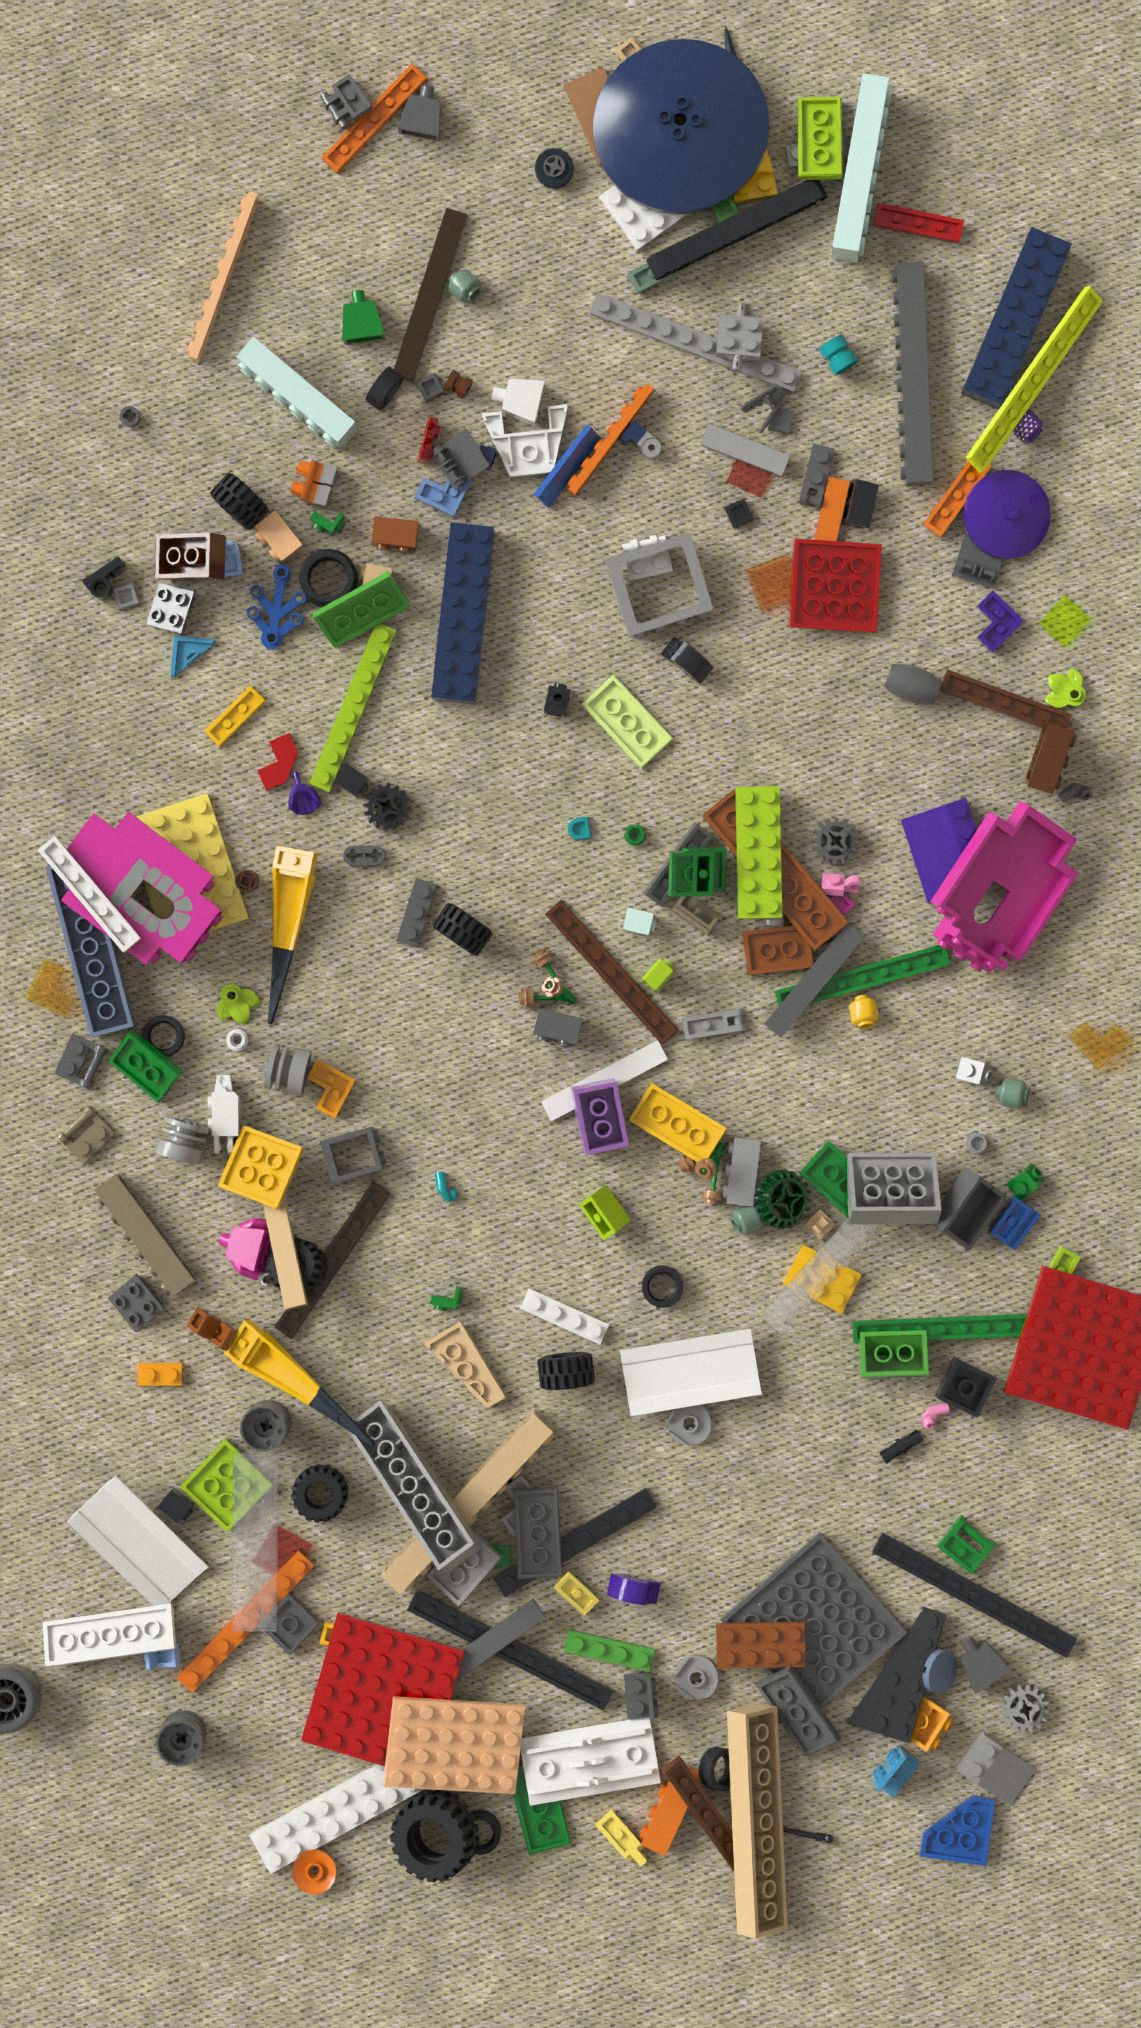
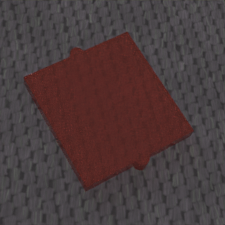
[726,460,772,498]

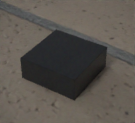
[724,499,753,528]

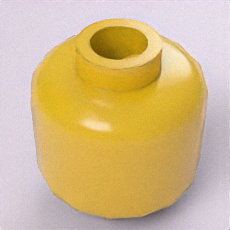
[849,995,879,1029]

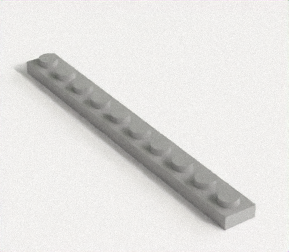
[589,292,802,393]

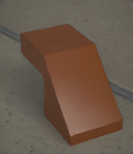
[187,1307,237,1351]

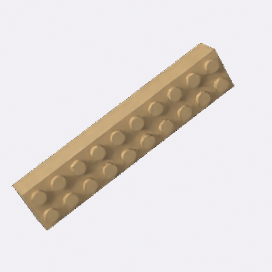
[381,1409,554,1594]
[727,1704,788,1938]

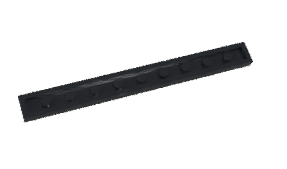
[872,1532,1077,1658]
[407,1589,614,1711]

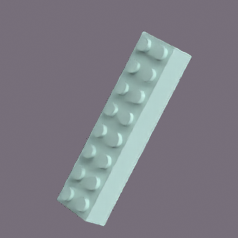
[832,73,892,263]

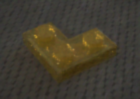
[24,958,75,1018]
[1068,1022,1131,1070]

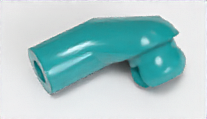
[434,1172,458,1203]

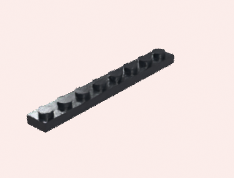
[494,1488,657,1597]

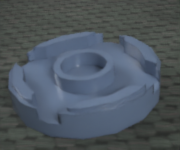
[923,1649,957,1694]

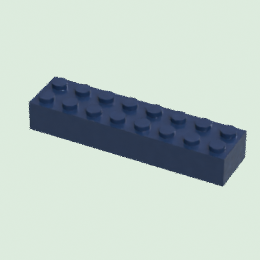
[961,227,1072,410]
[431,522,495,705]

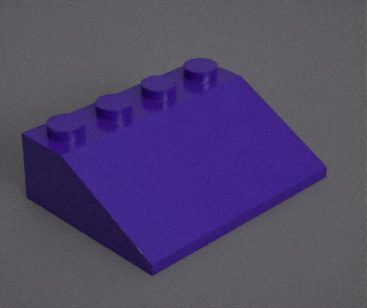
[901,798,994,903]

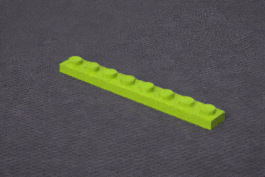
[309,623,397,793]

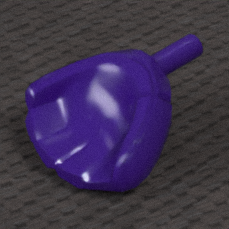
[288,771,321,815]

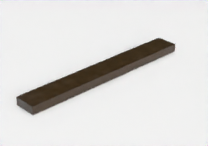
[394,207,467,382]
[274,1181,391,1339]

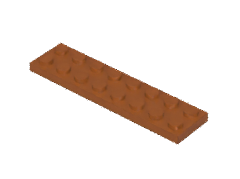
[702,789,849,951]

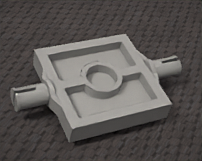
[716,303,763,373]

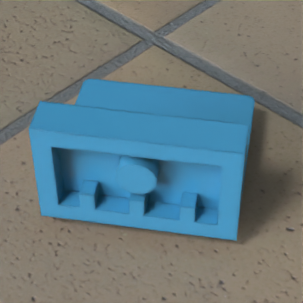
[872,1745,921,1798]

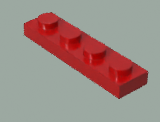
[873,202,964,244]

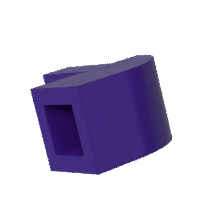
[607,1573,661,1605]

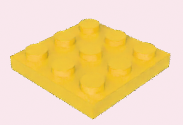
[218,1125,304,1210]

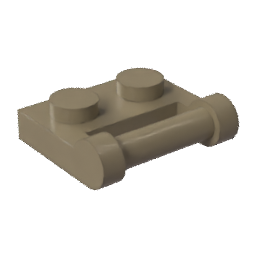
[56,1105,116,1164]

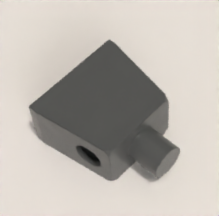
[397,85,441,142]
[959,1636,1011,1694]

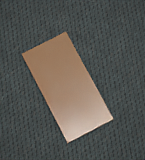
[563,67,608,166]

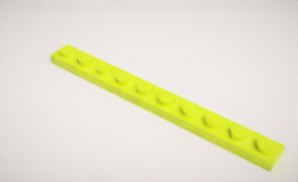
[965,286,1103,472]

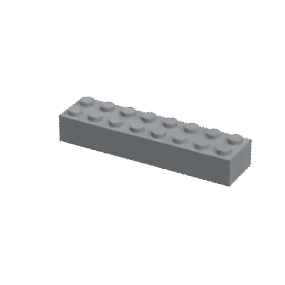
[348,1400,482,1574]

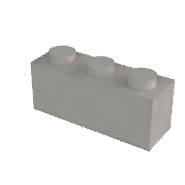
[722,1137,761,1207]

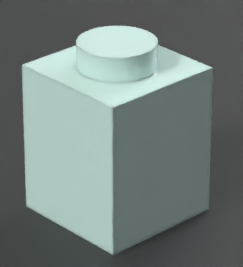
[623,908,657,936]

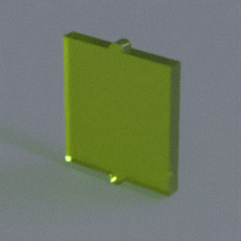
[1038,595,1091,647]

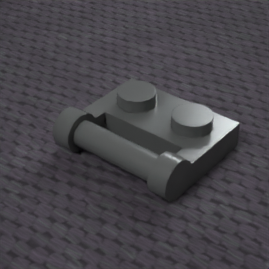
[54,1034,108,1090]

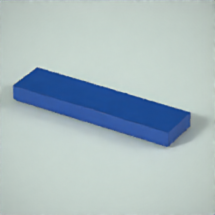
[533,425,602,508]

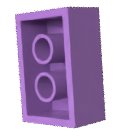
[570,1078,629,1155]

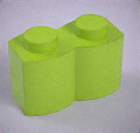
[641,958,675,993]

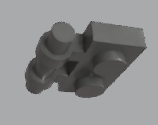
[320,74,373,130]

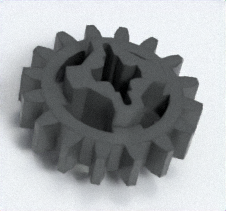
[811,817,860,866]

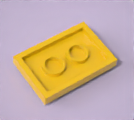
[783,1244,862,1314]

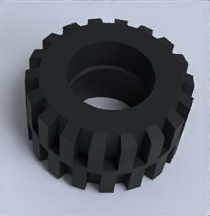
[210,473,269,530]
[432,903,493,956]
[266,1237,327,1293]
[537,1352,595,1390]
[291,1464,349,1523]

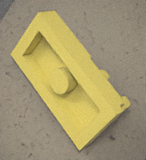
[554,1571,600,1616]

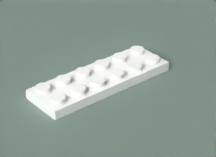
[43,1603,176,1667]

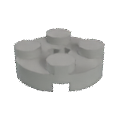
[667,1405,711,1446]
[674,1654,718,1700]

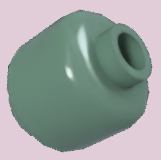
[449,270,481,303]
[996,1078,1029,1109]
[730,1205,764,1236]

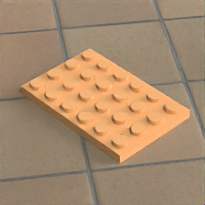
[383,1697,525,1794]

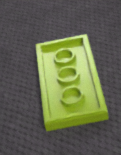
[797,96,843,180]

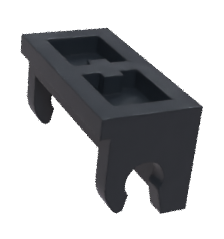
[841,479,879,529]

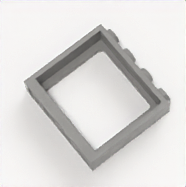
[604,533,713,639]

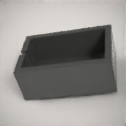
[931,1167,1008,1251]

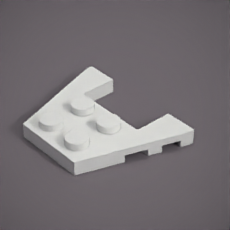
[482,404,567,478]

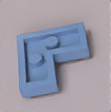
[414,478,473,517]

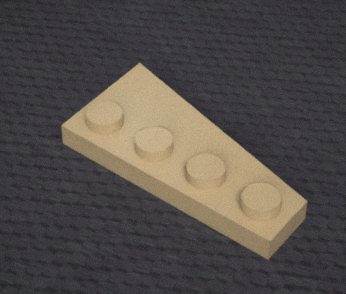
[423,1320,507,1408]

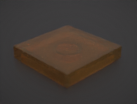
[745,554,792,611]

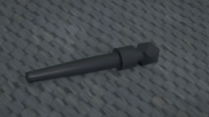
[783,1828,833,1844]

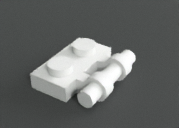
[622,535,673,582]

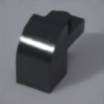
[661,637,714,685]

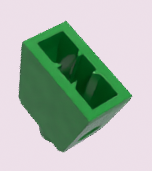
[342,290,385,344]

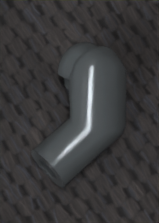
[1058,783,1092,803]

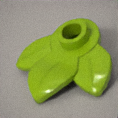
[1045,668,1086,709]
[217,983,260,1024]

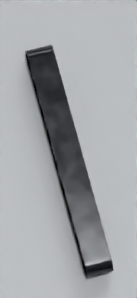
[646,180,828,281]

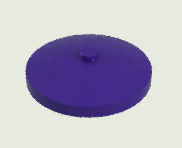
[963,470,1051,559]

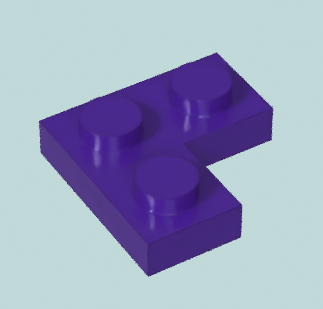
[977,590,1024,653]

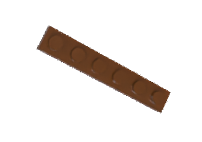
[939,669,1072,728]
[662,1756,734,1871]

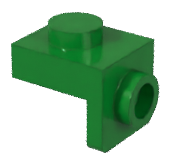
[310,511,346,536]
[1006,1163,1045,1200]
[430,1286,464,1311]

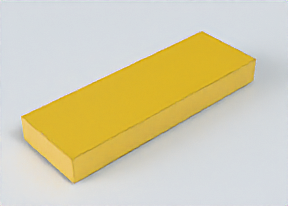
[204,685,266,747]

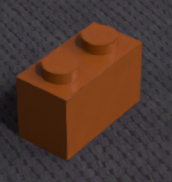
[372,516,419,554]

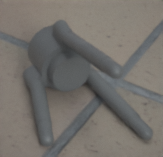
[740,383,785,433]

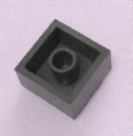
[533,1008,583,1048]

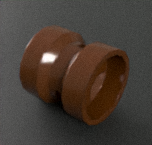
[444,370,473,399]
[235,870,259,892]

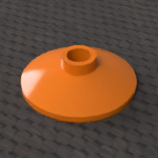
[292,1849,337,1894]

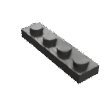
[643,822,713,907]

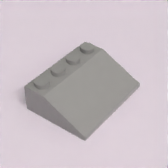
[847,1153,941,1224]

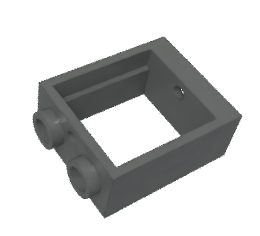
[319,1126,386,1184]

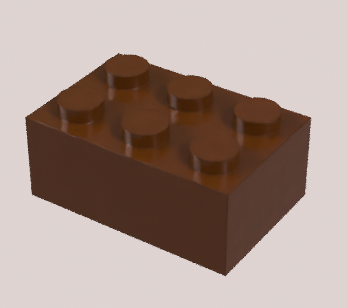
[155,532,226,581]
[1025,718,1077,794]

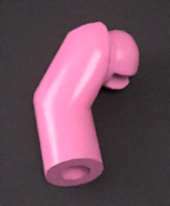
[922,1403,950,1430]

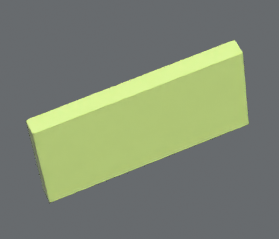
[581,675,673,769]

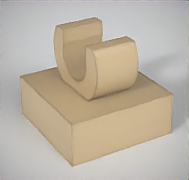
[804,1209,836,1240]

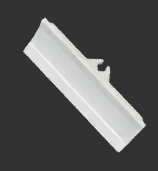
[620,1328,762,1416]
[67,1476,209,1606]
[520,1717,661,1806]

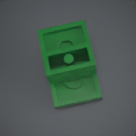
[668,847,727,897]

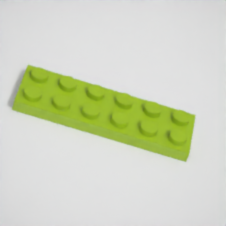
[735,786,782,920]

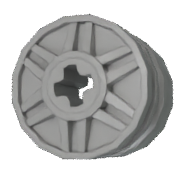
[264,1044,312,1096]
[155,1116,210,1165]

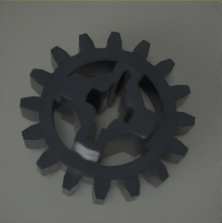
[363,783,411,831]

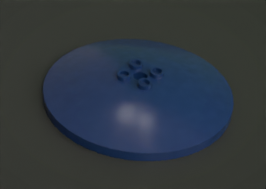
[593,39,769,214]

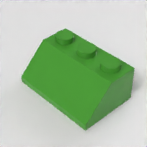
[859,1330,929,1379]

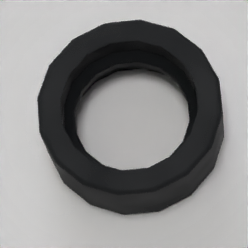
[366,367,403,411]
[142,1015,185,1057]
[642,1265,683,1308]
[699,1747,730,1792]
[470,1809,501,1855]

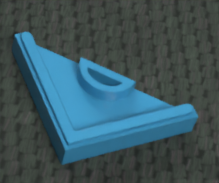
[170,636,215,677]

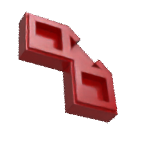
[257,733,298,791]

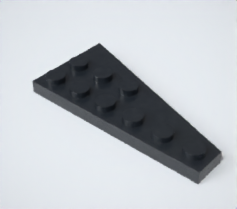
[846,1607,947,1743]

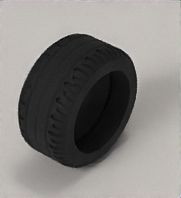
[299,549,358,608]

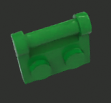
[936,1515,996,1575]

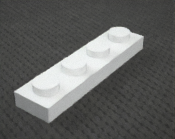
[520,1288,609,1345]

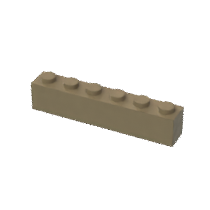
[95,1173,197,1296]

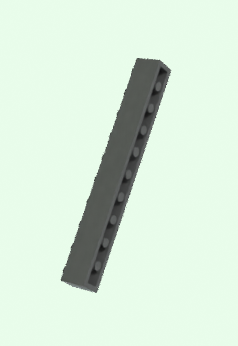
[892,262,933,486]

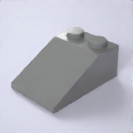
[957,1730,1036,1805]

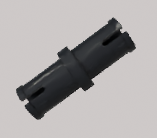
[879,1429,924,1464]

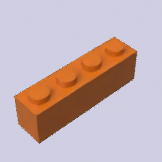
[639,1764,700,1856]

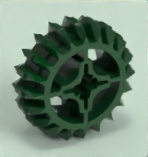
[754,1169,812,1229]

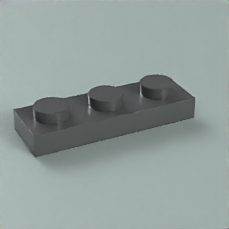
[396,878,437,947]

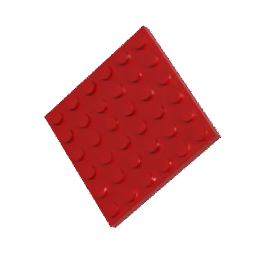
[1003,1265,1141,1430]
[301,1612,465,1766]

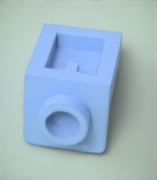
[225,541,243,577]

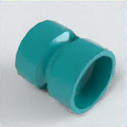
[818,334,859,376]

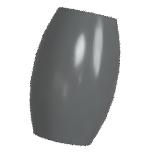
[884,664,942,705]

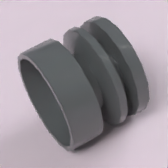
[240,1400,291,1452]
[156,1710,207,1767]

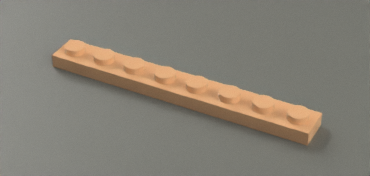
[187,191,259,363]

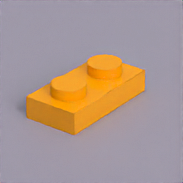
[138,1363,183,1386]

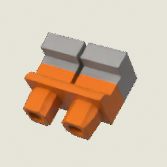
[290,460,339,509]

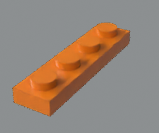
[923,461,992,538]

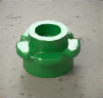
[624,825,646,846]

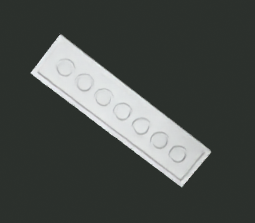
[249,1764,424,1874]

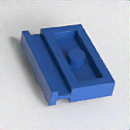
[988,1196,1041,1250]

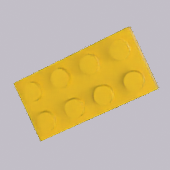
[629,1083,727,1162]

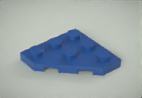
[919,1795,995,1866]

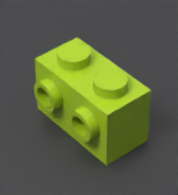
[578,1185,631,1240]

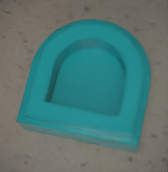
[568,816,591,840]

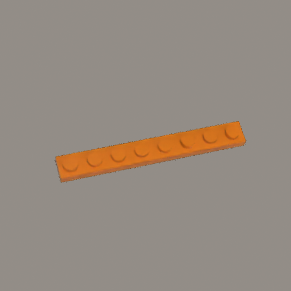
[176,1549,315,1693]

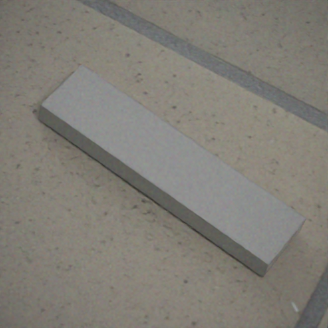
[700,424,790,477]

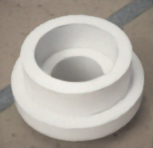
[226,1029,248,1051]

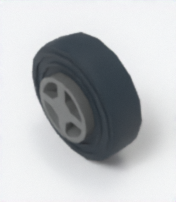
[535,148,574,189]

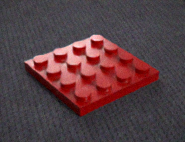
[789,538,882,633]

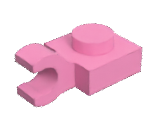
[821,873,860,896]

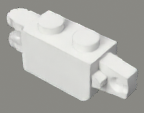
[208,1075,240,1154]

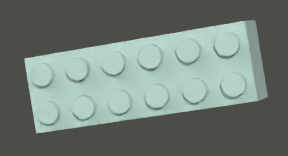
[236,337,358,450]

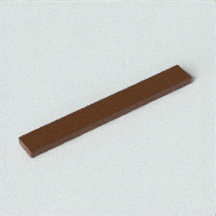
[545,900,679,1045]

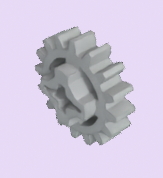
[1000,1683,1049,1733]

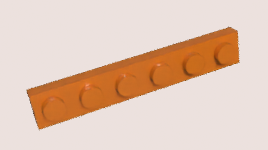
[567,383,654,497]

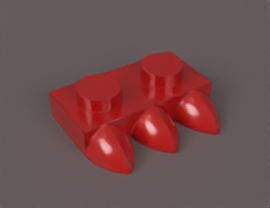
[417,416,441,464]

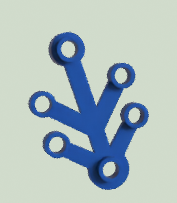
[247,565,307,650]

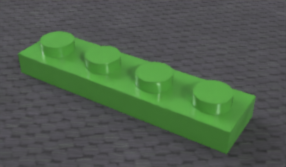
[564,1629,655,1672]

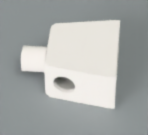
[491,379,545,426]

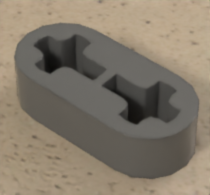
[343,846,385,866]

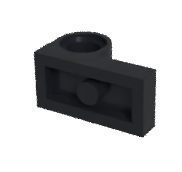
[82,556,126,601]

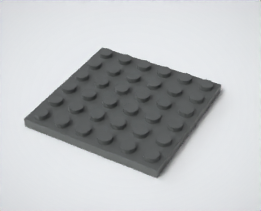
[720,1532,907,1708]

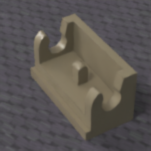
[671,896,720,936]

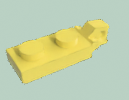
[595,1809,647,1867]

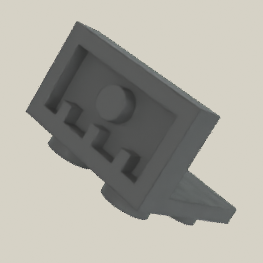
[624,1672,659,1724]

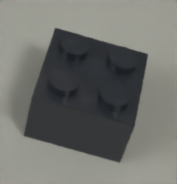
[935,1357,997,1418]

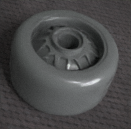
[0,1663,42,1734]

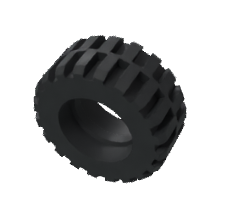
[390,1790,480,1883]

